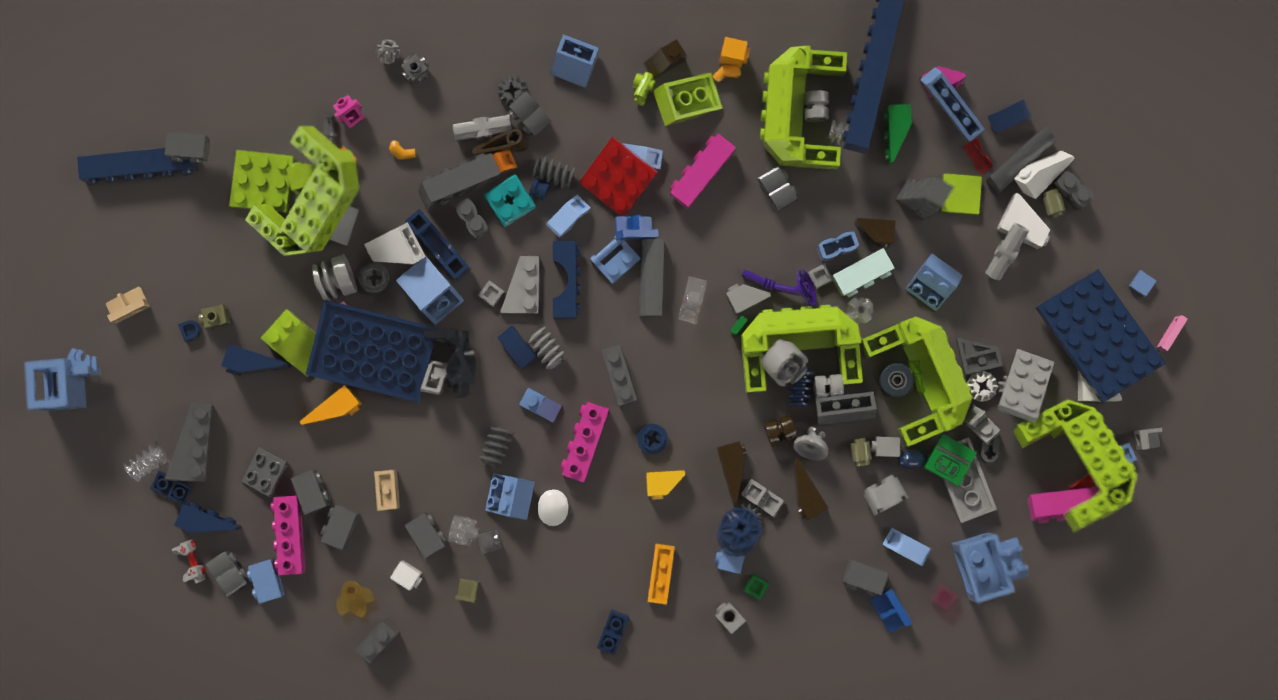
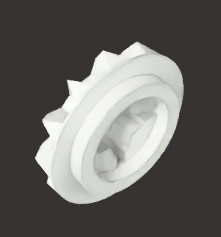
[967,371,998,402]

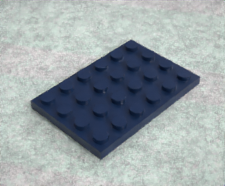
[1035,269,1166,404]
[305,300,438,402]

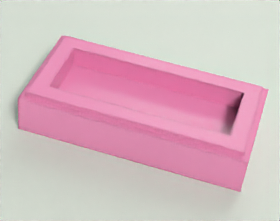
[1156,315,1187,352]

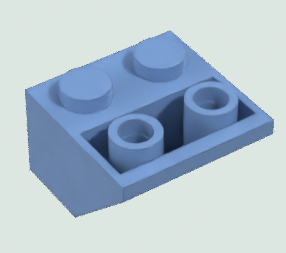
[550,34,599,88]
[906,254,963,311]
[485,473,535,520]

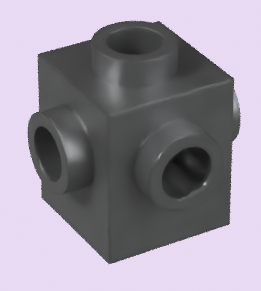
[401,54,431,85]

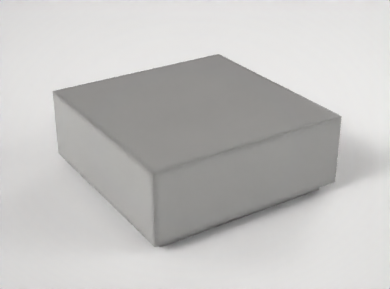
[808,263,833,289]
[478,280,505,307]

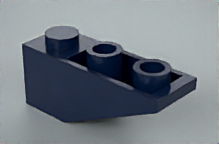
[174,502,241,533]

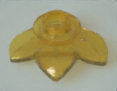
[336,581,374,618]

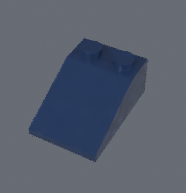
[221,344,292,376]

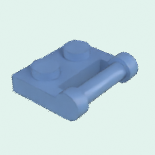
[590,235,641,284]

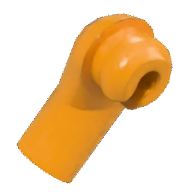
[712,64,741,83]
[389,141,416,160]

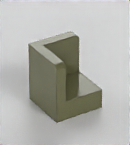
[455,578,480,603]

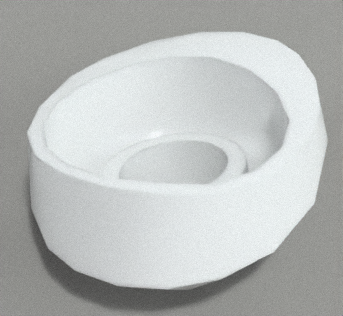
[538,490,569,526]

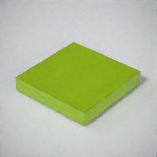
[940,173,982,215]

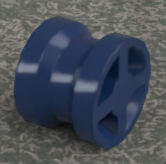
[529,178,550,201]

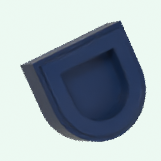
[178,320,202,343]

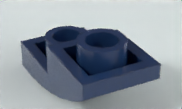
[987,99,1032,134]
[497,326,537,369]
[150,471,193,504]
[597,609,629,655]

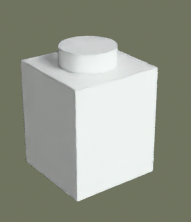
[390,560,423,590]

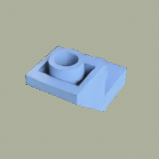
[622,143,663,169]
[546,195,591,238]
[883,528,932,566]

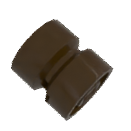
[764,415,797,447]

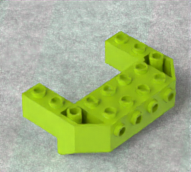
[760,46,847,170]
[245,126,360,256]
[741,305,863,393]
[860,316,972,447]
[1013,400,1137,533]

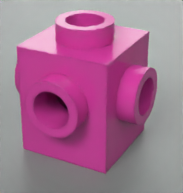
[333,95,365,128]

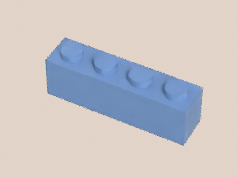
[920,67,985,141]

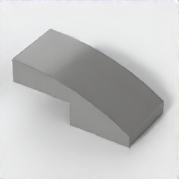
[741,479,785,517]

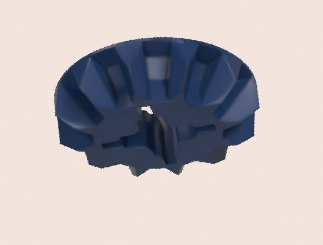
[637,424,668,455]

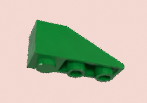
[882,104,912,165]

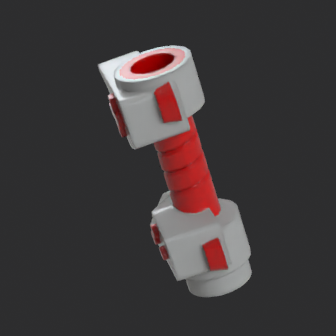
[172,539,206,584]

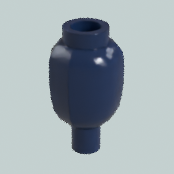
[897,450,930,469]

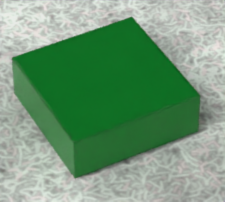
[730,316,748,336]
[743,574,769,600]

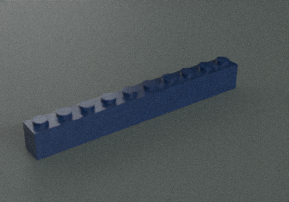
[841,0,904,154]

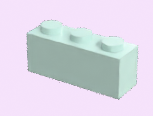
[832,248,894,298]

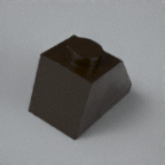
[644,39,687,79]
[855,218,896,248]

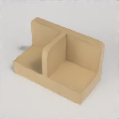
[106,287,150,324]
[374,470,400,511]

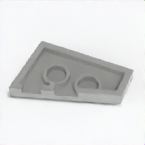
[500,256,540,314]

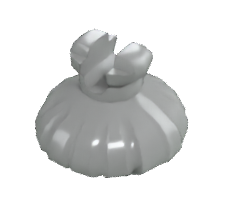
[793,426,829,461]

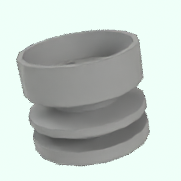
[312,254,357,301]

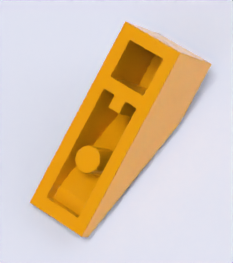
[300,385,362,425]

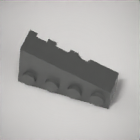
[418,153,501,212]
[896,177,954,219]
[165,403,213,482]

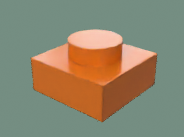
[493,150,517,173]

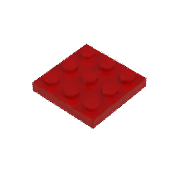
[579,137,658,216]

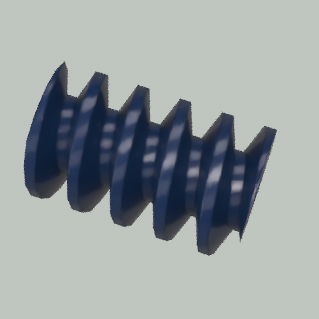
[786,368,815,407]

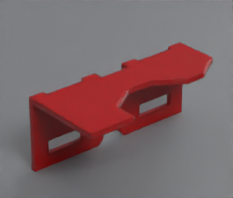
[963,138,993,174]
[1068,473,1096,490]

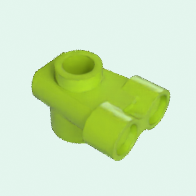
[633,72,655,106]

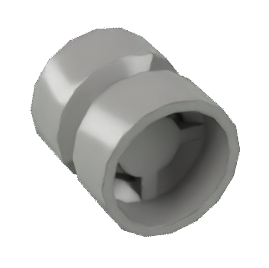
[804,90,829,122]
[813,374,844,400]

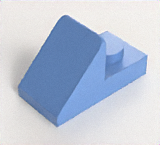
[519,388,562,422]

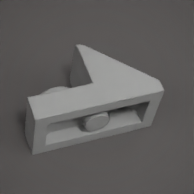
[421,360,447,395]
[963,405,1001,445]

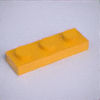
[648,544,675,604]

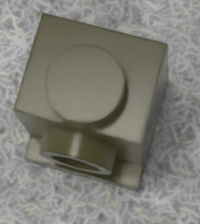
[199,304,231,329]

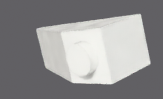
[1014,151,1075,199]

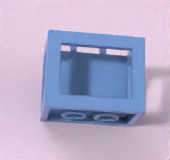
[25,348,101,411]
[951,533,1029,603]

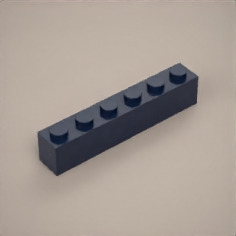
[77,148,199,185]

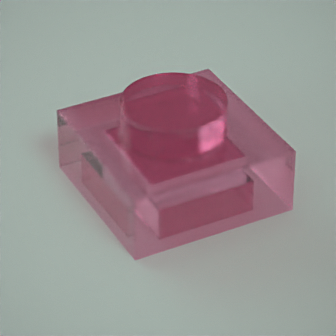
[930,584,958,611]

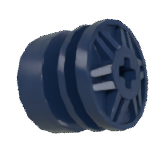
[717,508,761,557]

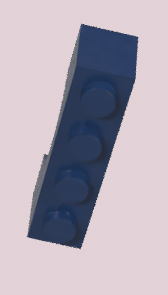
[405,209,471,281]
[553,241,580,319]

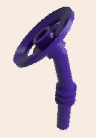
[742,269,816,306]

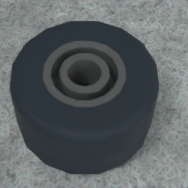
[878,363,914,398]

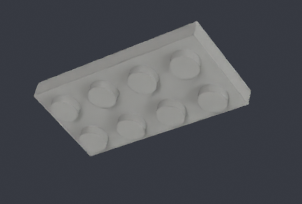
[997,349,1054,423]
[932,437,997,523]

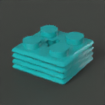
[484,175,536,227]

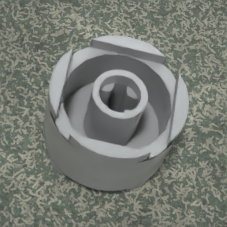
[761,339,808,386]
[863,475,909,516]

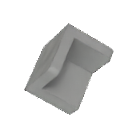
[1134,428,1163,450]

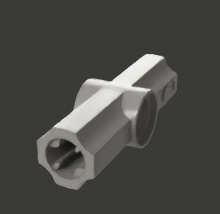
[453,115,512,142]
[985,223,1029,281]

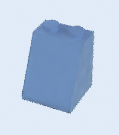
[396,257,464,325]

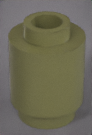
[1042,189,1066,219]
[851,438,872,466]

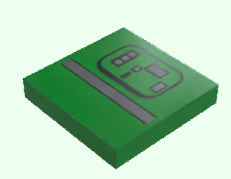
[924,434,977,486]

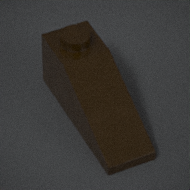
[717,441,747,504]
[793,458,828,520]

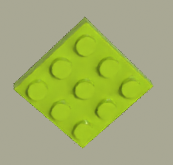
[229,150,295,213]

